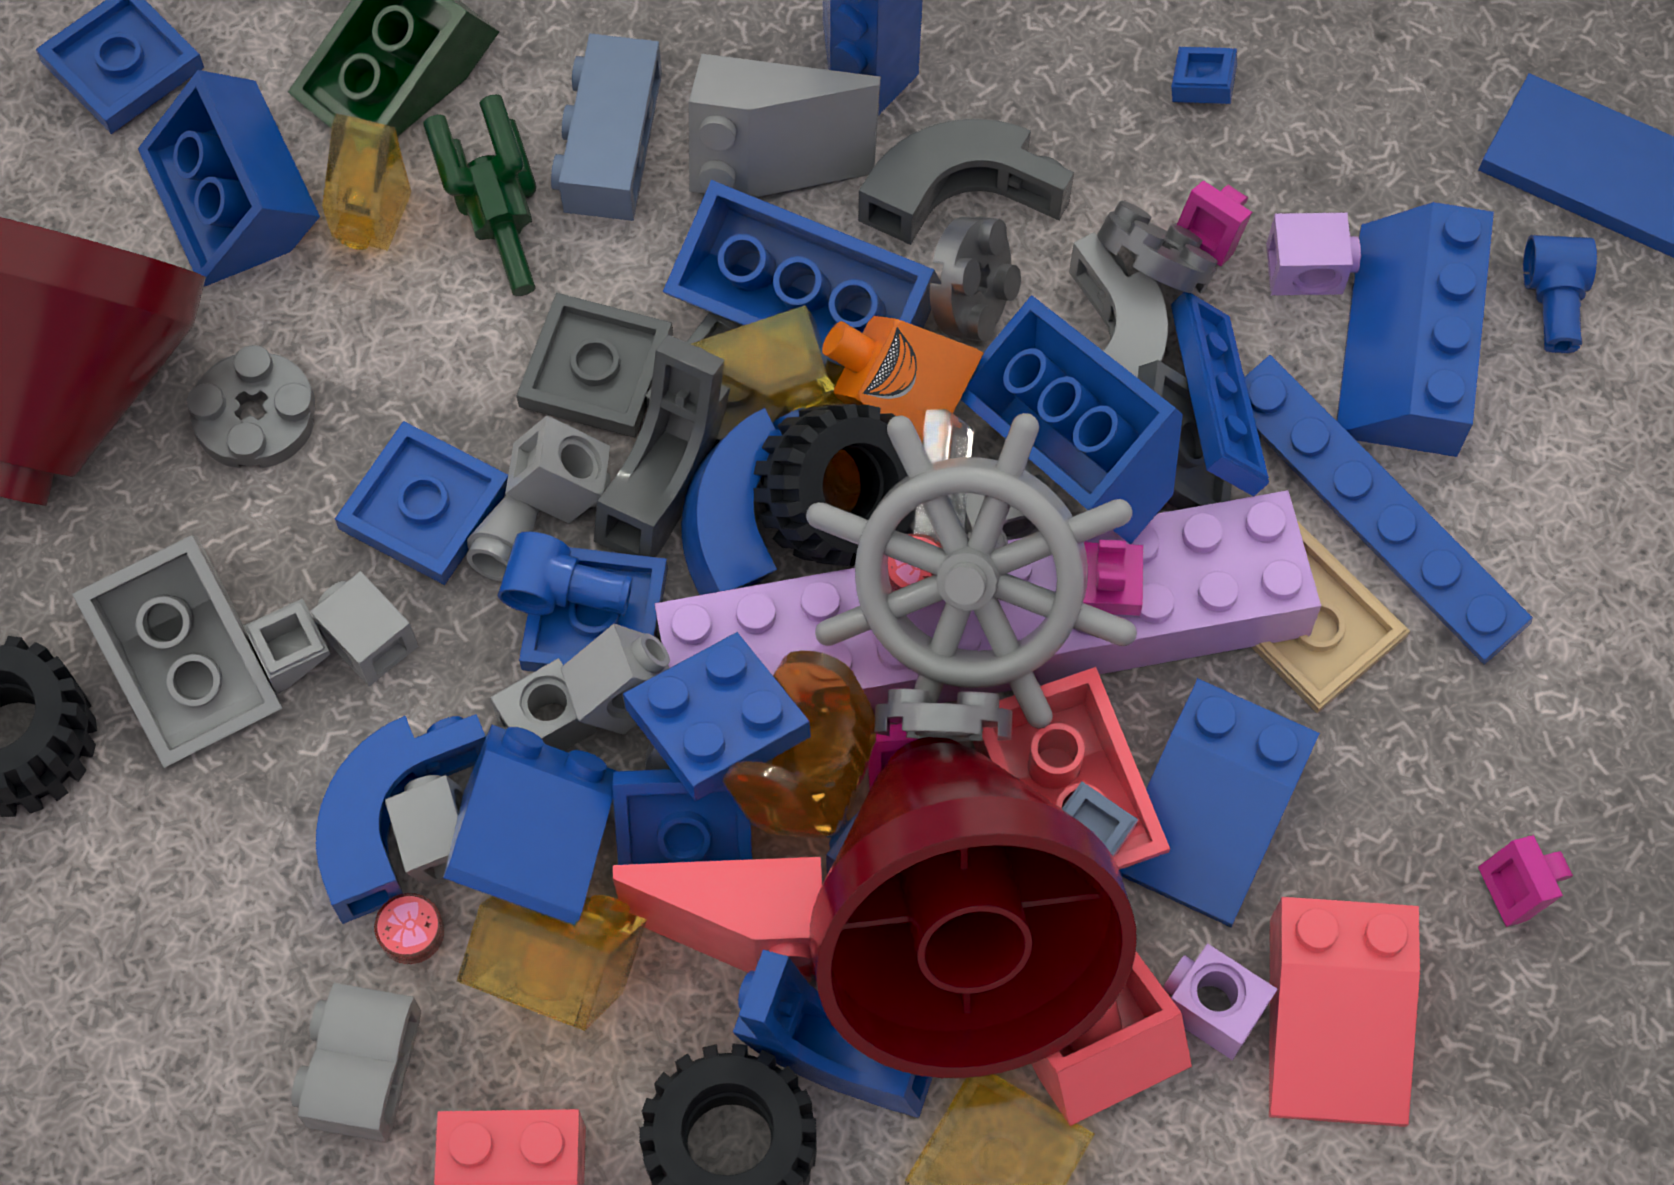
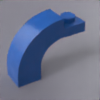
[681,407,806,595]
[316,714,486,924]
[733,950,933,1118]

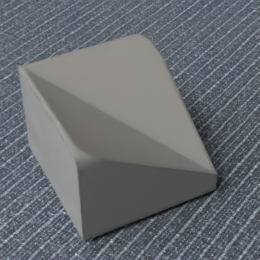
[243,598,330,694]

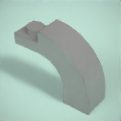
[1069,232,1168,378]

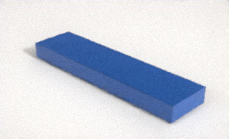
[1170,292,1269,497]

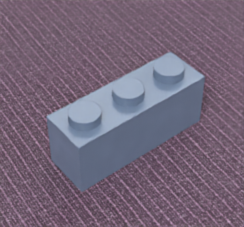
[551,33,662,221]

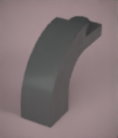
[858,119,1074,245]
[594,334,730,557]

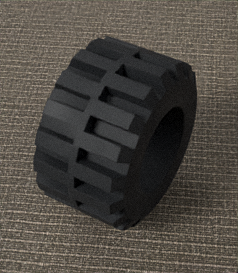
[753,404,926,566]
[0,636,97,817]
[639,1043,817,1185]

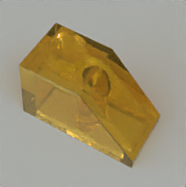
[322,113,412,251]
[691,305,835,411]

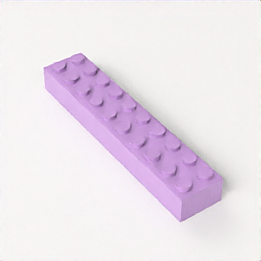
[655,490,1321,727]

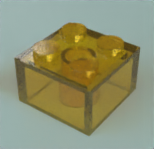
[456,895,647,1031]

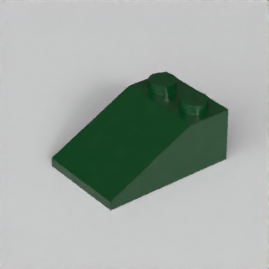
[288,0,499,159]

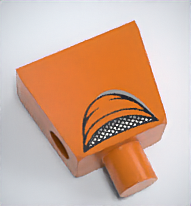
[822,316,984,458]

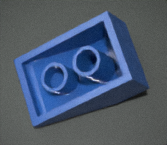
[1119,678,1320,927]
[443,724,616,926]

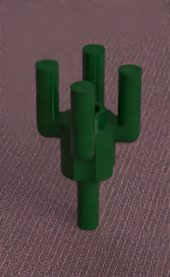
[423,94,536,296]

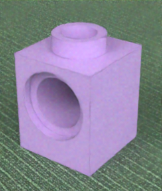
[1266,213,1361,295]
[1163,943,1277,1061]

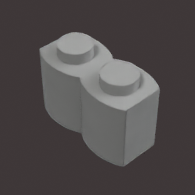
[291,983,421,1142]

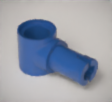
[1523,235,1597,353]
[498,531,633,616]

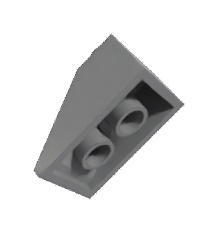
[689,54,881,198]
[72,535,283,768]

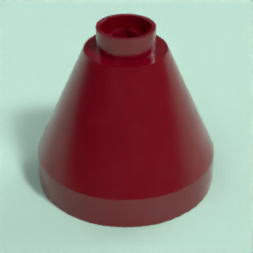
[0,217,206,506]
[809,737,1137,1078]

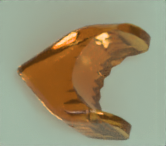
[722,650,876,839]

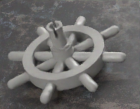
[806,413,1137,729]

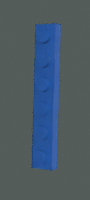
[1244,355,1533,665]

